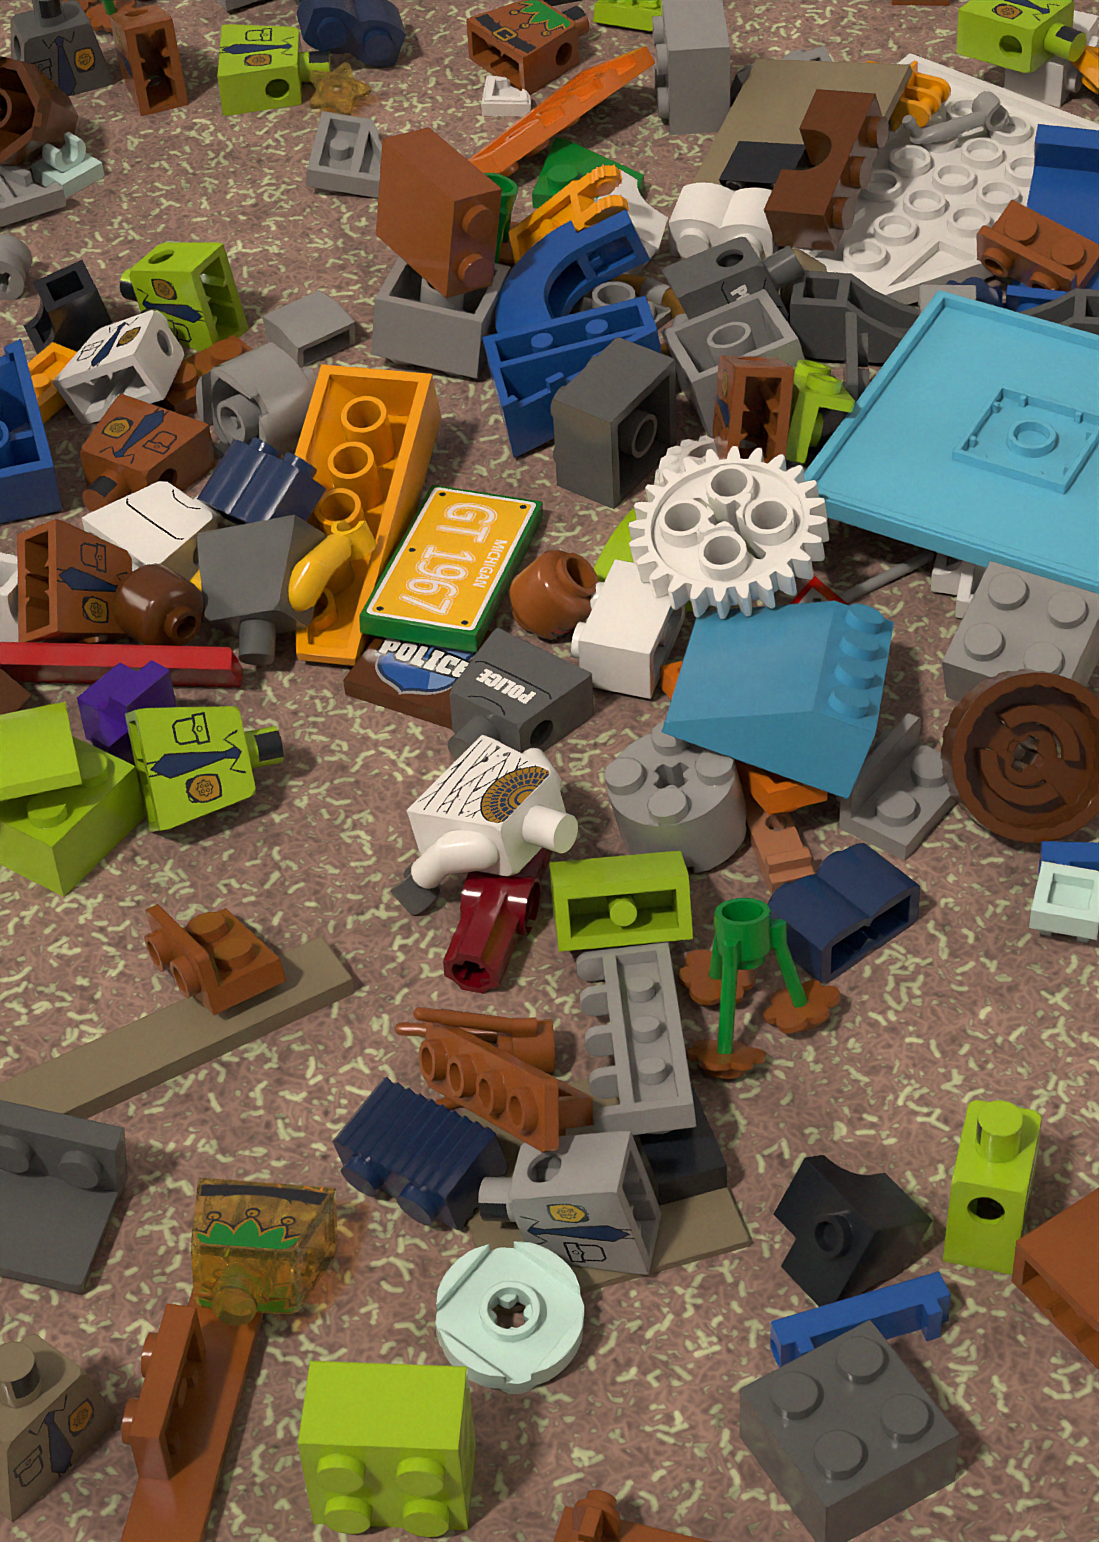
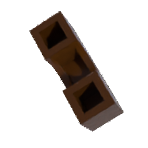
[764,89,889,252]

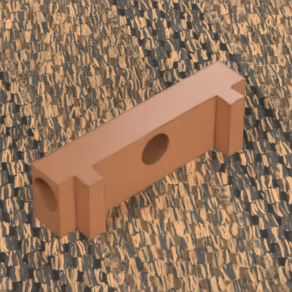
[741,783,815,896]

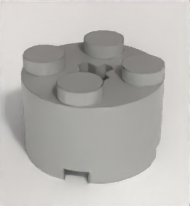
[196,342,317,458]
[604,721,747,874]

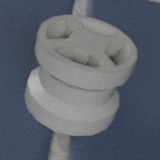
[0,235,32,300]

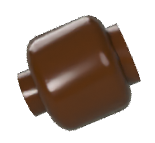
[113,563,204,646]

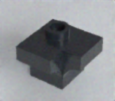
[23,260,113,355]
[773,1155,933,1307]

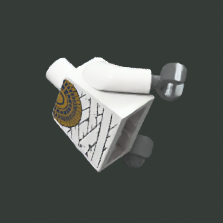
[390,735,578,915]

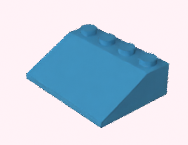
[661,601,894,799]

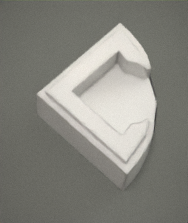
[481,75,531,116]

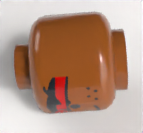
[509,550,599,640]

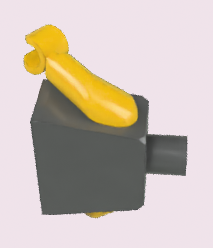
[190,514,376,665]

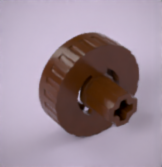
[940,669,1099,843]

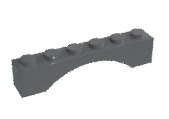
[790,270,1099,363]

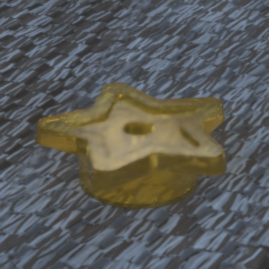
[309,62,371,116]

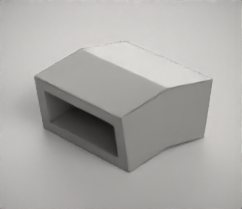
[262,290,355,368]

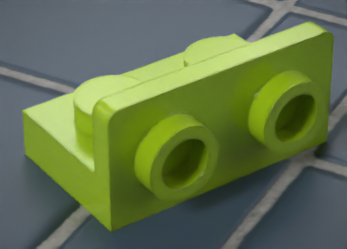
[785,360,855,463]

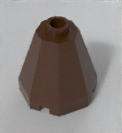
[0,56,78,166]

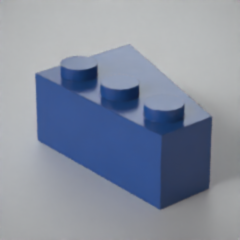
[482,296,662,458]

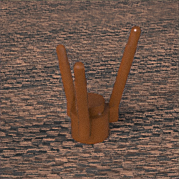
[395,1007,555,1110]

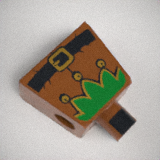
[466,0,589,95]

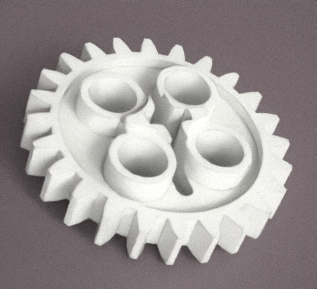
[628,446,829,619]

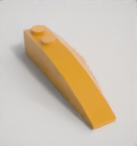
[295,364,441,666]

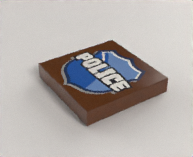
[343,630,492,730]

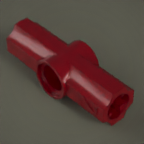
[443,848,553,994]

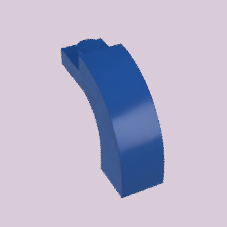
[495,209,650,333]

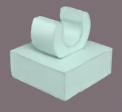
[31,132,105,199]
[1029,861,1099,943]

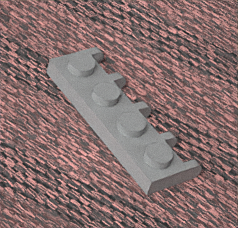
[576,942,696,1135]

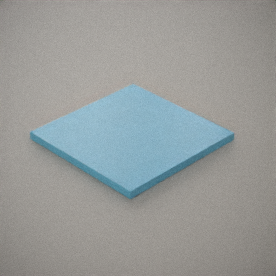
[804,290,1099,594]

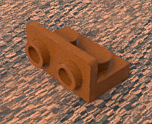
[976,200,1099,292]
[144,904,287,1015]

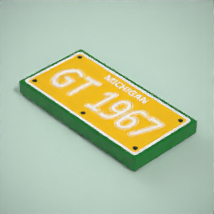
[359,484,543,653]

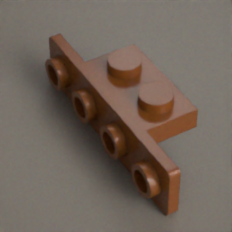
[419,1022,593,1153]
[121,1284,265,1542]

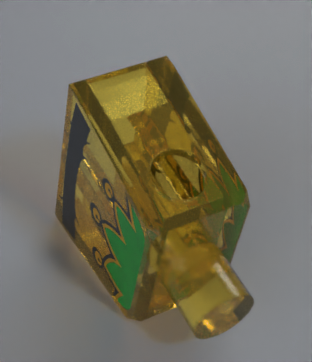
[191,1178,338,1326]

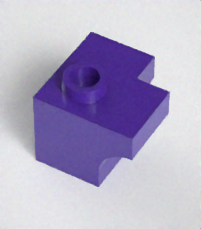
[77,660,177,772]

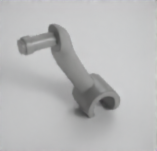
[902,91,1009,144]

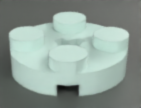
[436,1241,584,1394]

